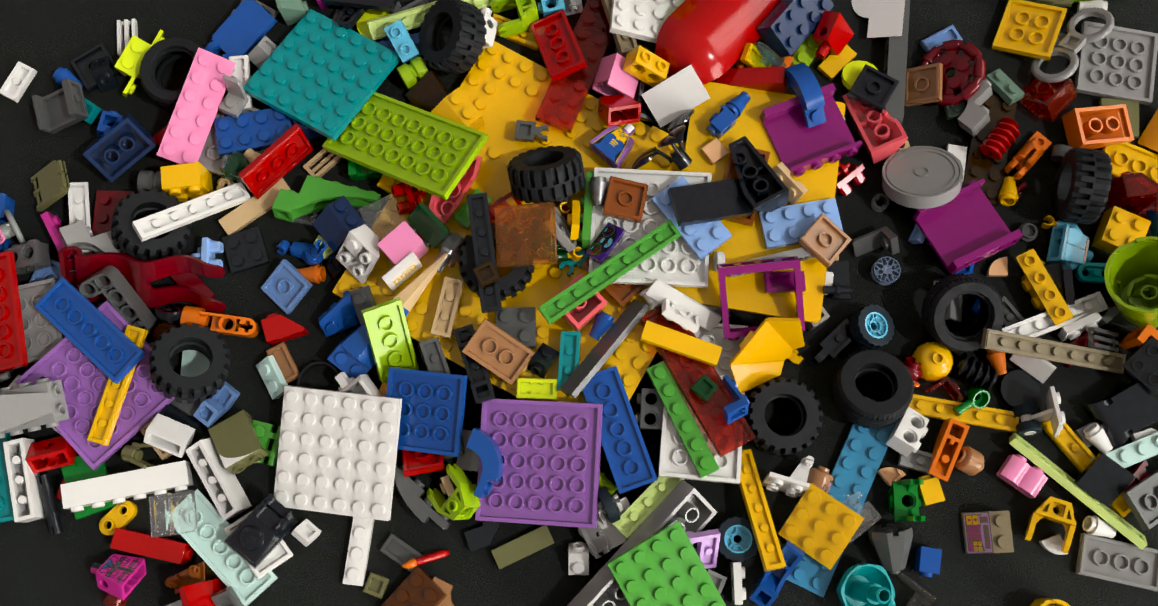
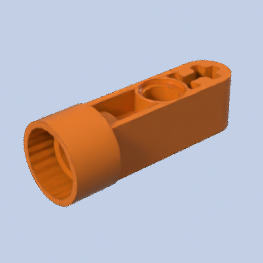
[180,306,260,338]

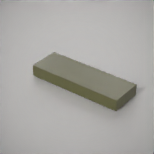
[491,525,555,570]

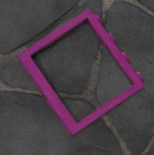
[717,256,805,341]

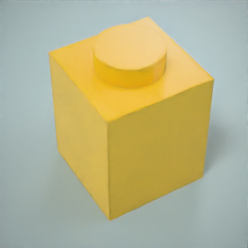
[918,474,946,506]

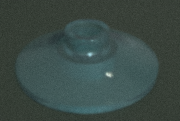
[756,41,786,67]

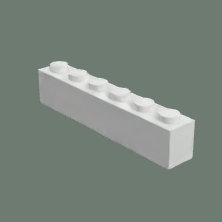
[60,460,193,513]

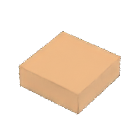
[701,138,729,166]

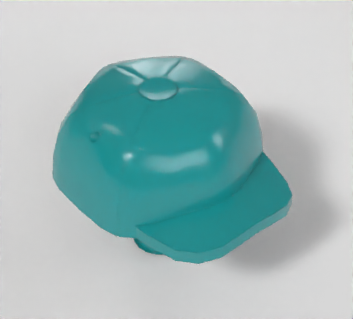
[836,563,896,606]

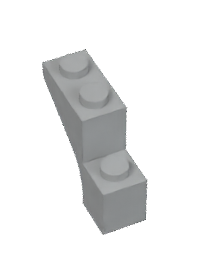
[958,77,993,137]
[59,221,121,254]

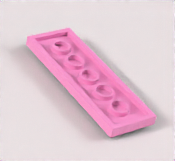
[157,47,236,164]

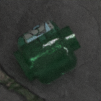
[220,151,248,181]

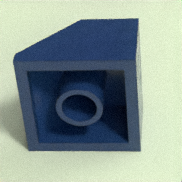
[312,196,366,254]

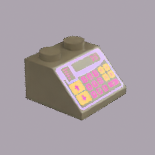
[961,511,1014,554]

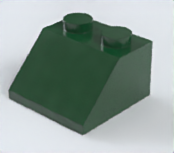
[406,202,452,249]

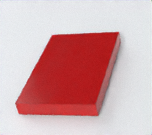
[179,578,227,606]

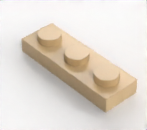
[431,277,465,339]

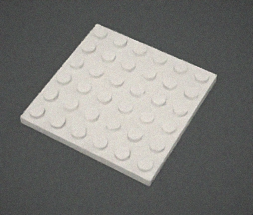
[588,167,712,288]
[274,385,402,521]

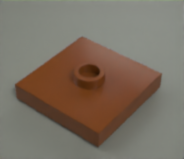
[602,176,649,223]

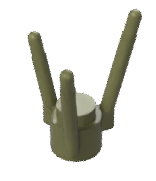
[121,442,156,469]

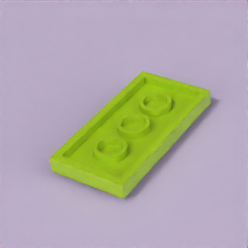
[361,297,419,383]

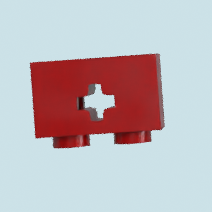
[25,436,77,474]

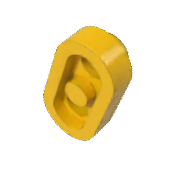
[99,501,138,535]

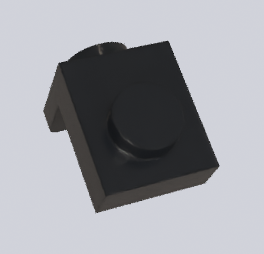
[527,343,559,379]

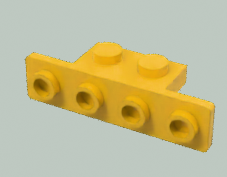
[1016,249,1074,326]

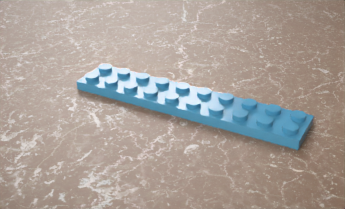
[786,397,900,597]

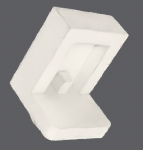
[568,542,589,575]

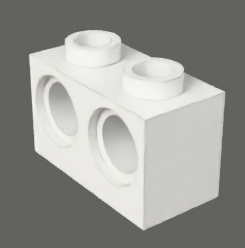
[886,407,929,457]

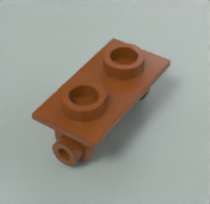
[165,561,205,595]

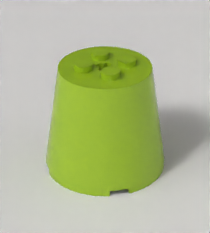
[1104,236,1158,328]

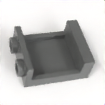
[32,78,89,134]

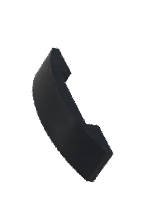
[453,324,496,405]

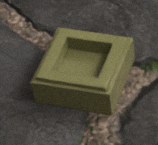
[363,572,390,599]

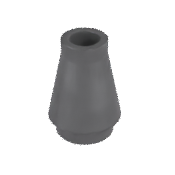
[589,176,608,206]

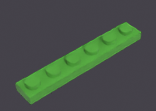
[646,361,719,479]

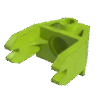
[490,0,539,37]
[426,464,481,520]

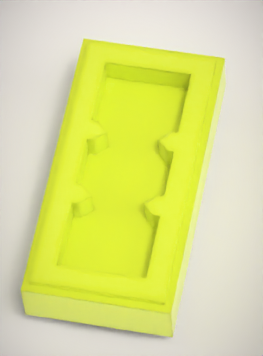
[516,378,557,400]

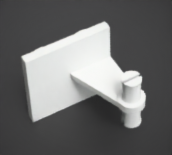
[761,456,814,498]

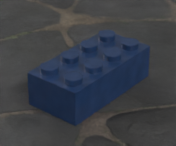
[756,0,834,58]

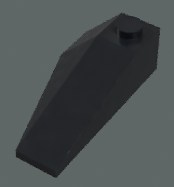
[729,136,789,212]

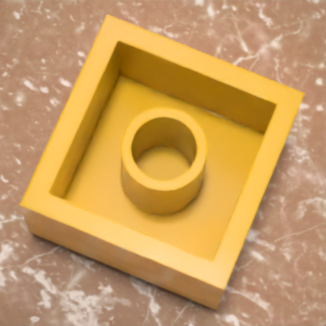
[160,162,213,202]
[1091,206,1151,254]

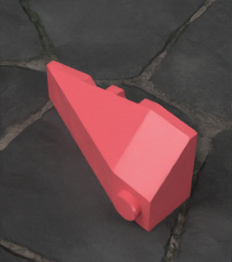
[429,156,482,225]

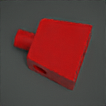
[813,10,854,60]
[598,94,641,127]

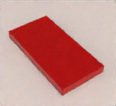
[529,10,588,82]
[238,124,314,199]

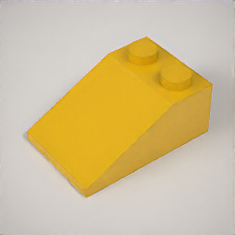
[430,87,484,130]

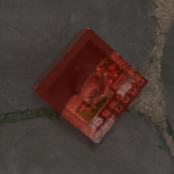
[1019,78,1077,122]
[1108,171,1158,208]

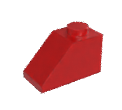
[261,313,309,345]

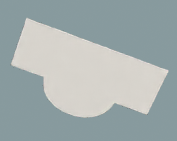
[851,0,905,38]

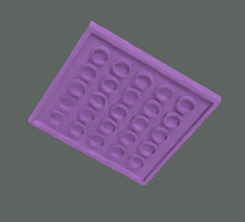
[15,300,175,470]
[475,399,603,529]

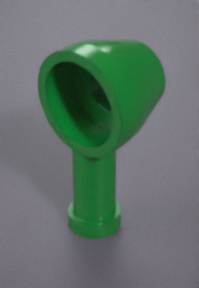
[953,388,990,416]

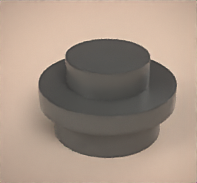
[1018,223,1038,242]

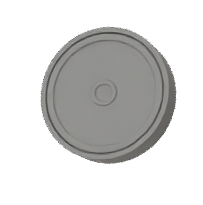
[882,146,963,209]

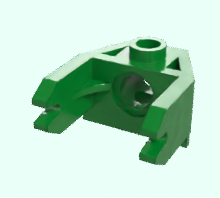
[888,479,926,522]

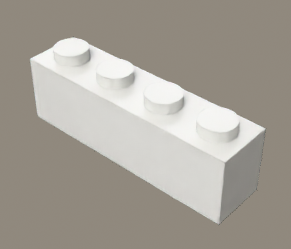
[3,438,45,523]
[185,438,252,521]

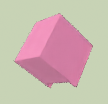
[592,53,639,99]
[377,221,428,265]

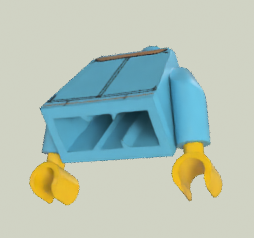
[1041,215,1094,270]

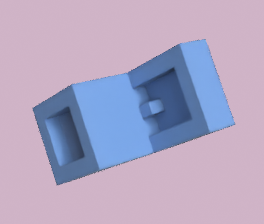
[193,382,241,428]

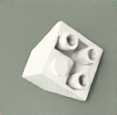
[335,224,380,284]

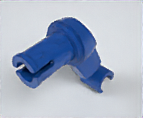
[276,240,327,265]

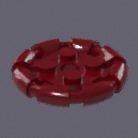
[918,40,986,106]

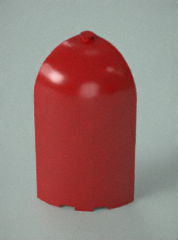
[655,0,782,85]

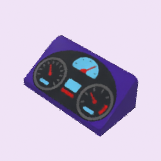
[585,222,625,265]

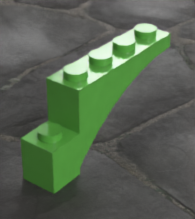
[272,175,382,222]

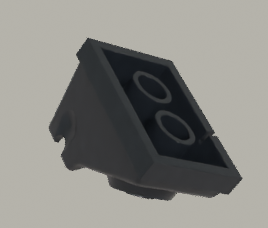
[224,494,298,569]

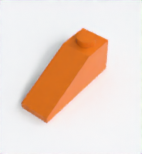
[928,418,970,482]

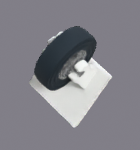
[597,486,639,549]

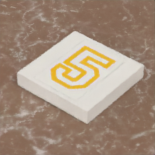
[382,252,422,291]

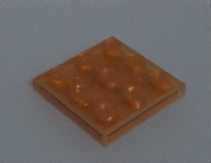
[495,202,557,268]

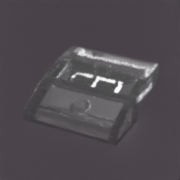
[149,490,198,538]

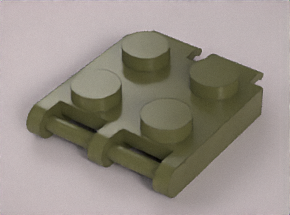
[30,160,70,212]

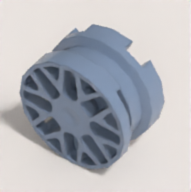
[870,256,901,286]

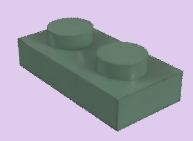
[985,68,1025,105]

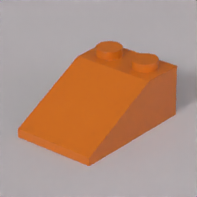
[1062,104,1134,149]

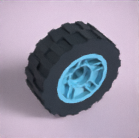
[849,304,895,350]
[716,516,758,562]

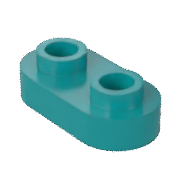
[1075,262,1106,284]

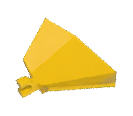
[729,317,805,394]

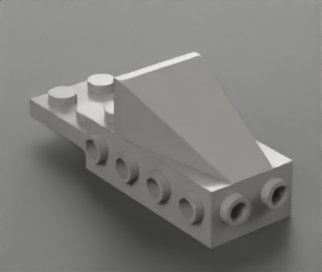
[0,378,70,439]

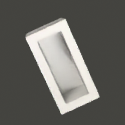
[143,413,196,458]

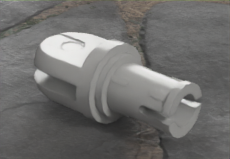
[432,233,464,273]

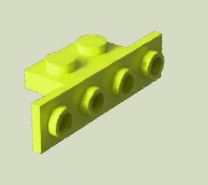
[114,29,165,97]

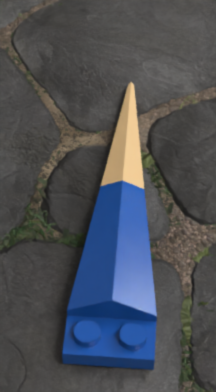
[327,253,448,379]

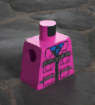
[91,554,147,600]

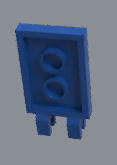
[205,0,277,60]

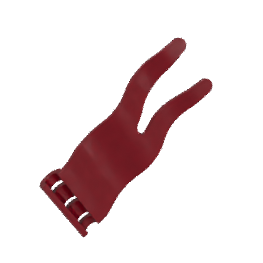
[58,246,226,313]

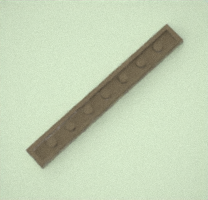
[981,328,1126,374]

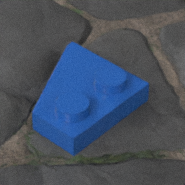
[318,290,360,337]

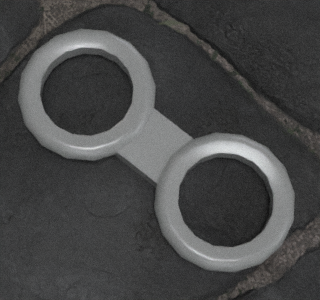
[1031,7,1114,83]

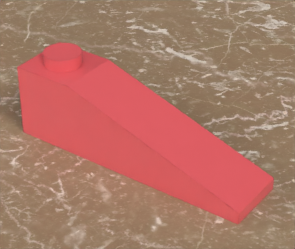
[842,93,908,164]

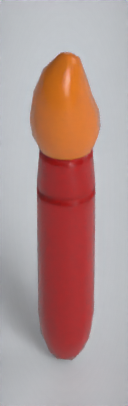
[402,550,450,569]

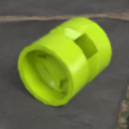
[396,55,429,89]

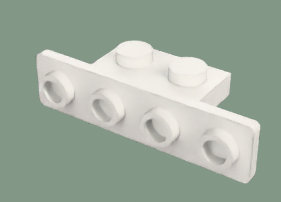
[646,279,722,333]

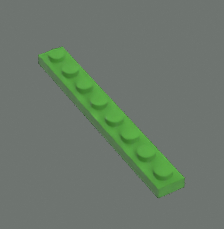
[538,219,681,325]

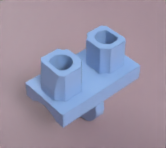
[191,237,224,267]

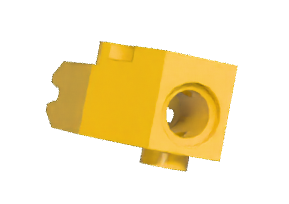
[1024,496,1076,553]

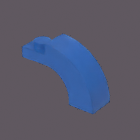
[785,62,827,128]
[466,428,503,498]
[749,541,805,606]

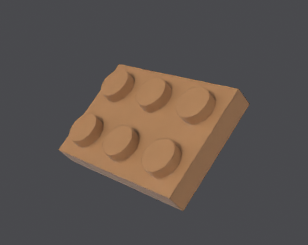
[462,318,535,385]

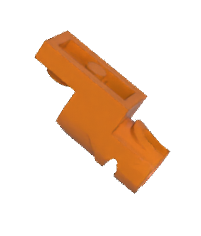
[1004,131,1052,180]

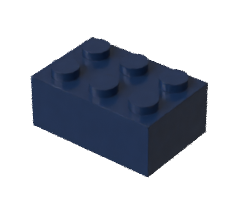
[82,112,157,183]

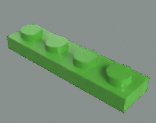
[578,171,594,249]

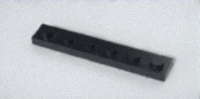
[467,192,503,313]

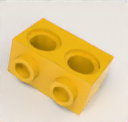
[623,45,670,87]

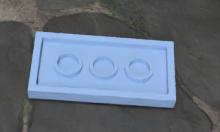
[651,176,732,261]
[758,198,843,250]

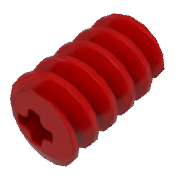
[979,117,1020,160]

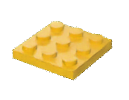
[992,0,1067,61]
[778,483,865,570]

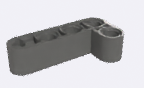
[79,265,157,335]

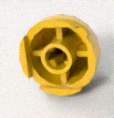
[912,342,953,381]

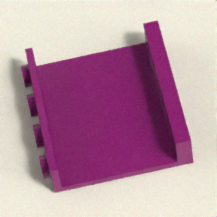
[760,83,863,177]
[913,178,1023,275]

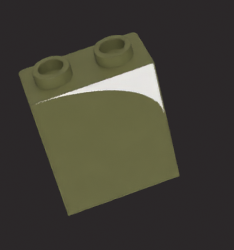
[208,409,268,474]

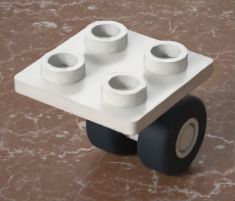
[1012,386,1066,437]

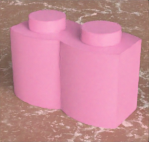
[996,454,1048,498]

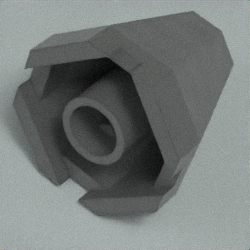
[867,523,913,574]

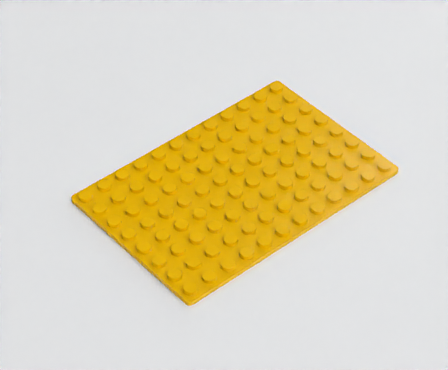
[671,82,846,323]

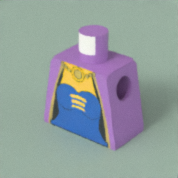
[590,123,636,168]

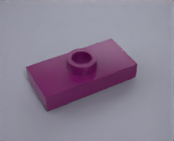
[763,271,806,294]

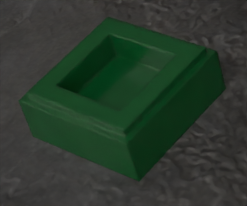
[690,374,719,403]

